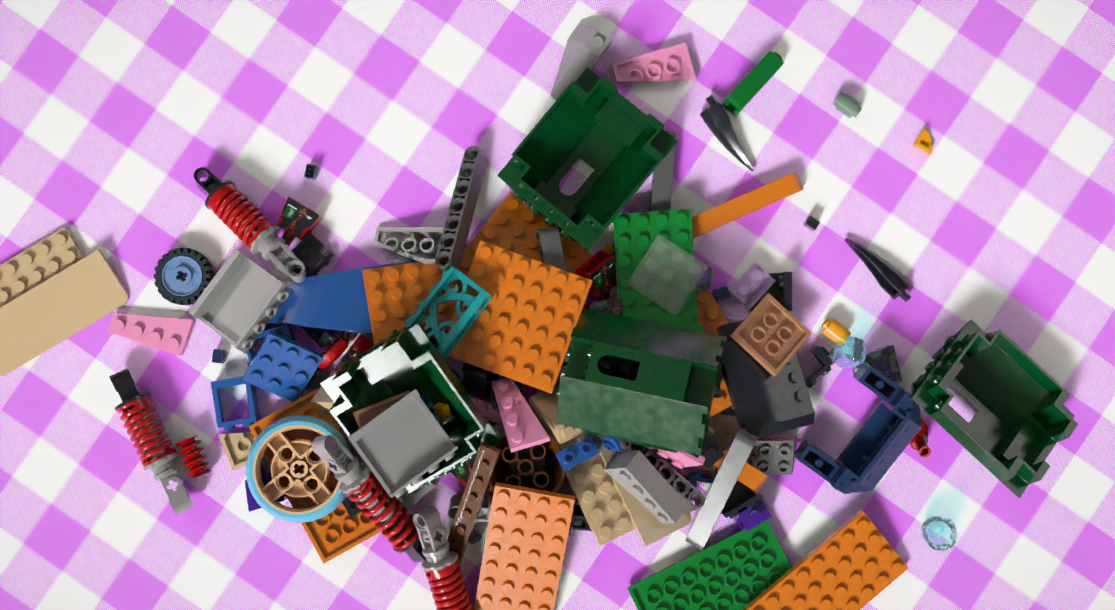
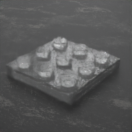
[627,234,709,316]

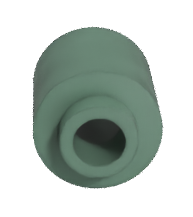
[832,92,862,119]

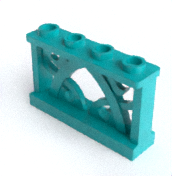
[405,266,493,361]

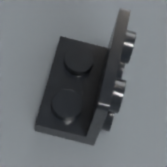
[750,272,792,311]
[721,480,760,519]

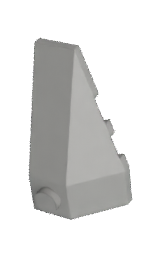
[550,23,611,100]
[373,227,444,264]

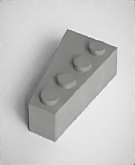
[603,450,688,524]

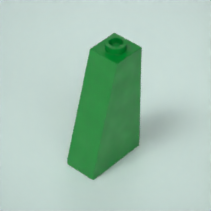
[722,50,784,118]

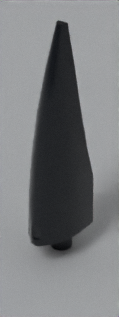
[699,95,754,172]
[844,238,912,302]

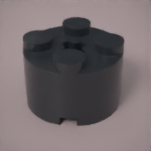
[460,362,499,399]

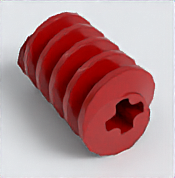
[176,435,212,478]

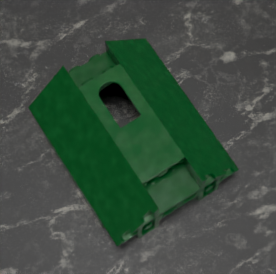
[497,67,678,250]
[557,308,727,455]
[911,320,1078,499]
[320,324,501,496]

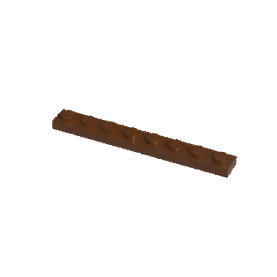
[447,442,502,564]

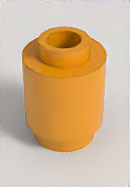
[821,317,851,345]

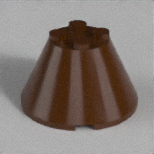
[489,432,565,493]

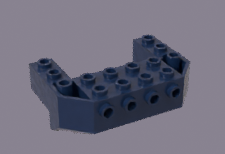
[794,361,922,494]

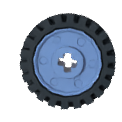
[153,248,215,305]

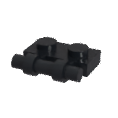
[292,232,334,277]

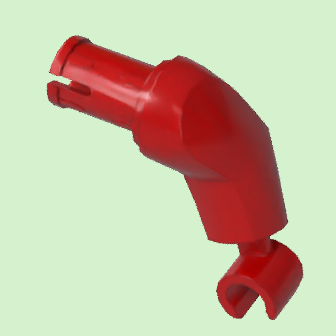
[318,331,356,369]
[909,417,931,457]

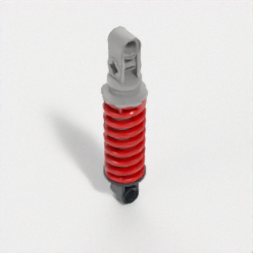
[312,435,426,562]

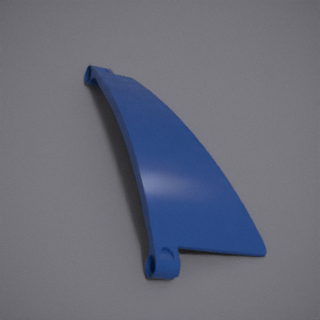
[268,261,440,346]

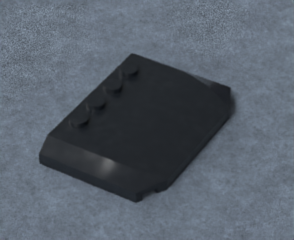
[717,320,815,439]

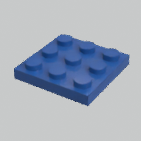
[242,330,323,402]

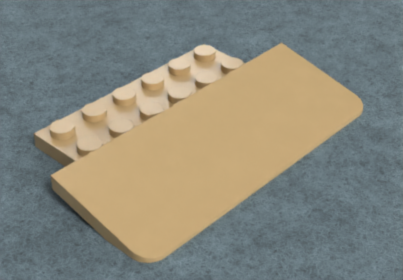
[0,227,129,376]
[558,433,691,547]

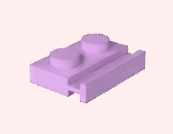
[729,262,776,310]

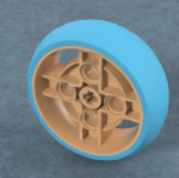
[246,415,353,523]

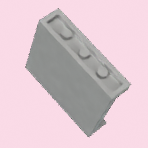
[188,249,292,353]
[347,389,458,498]

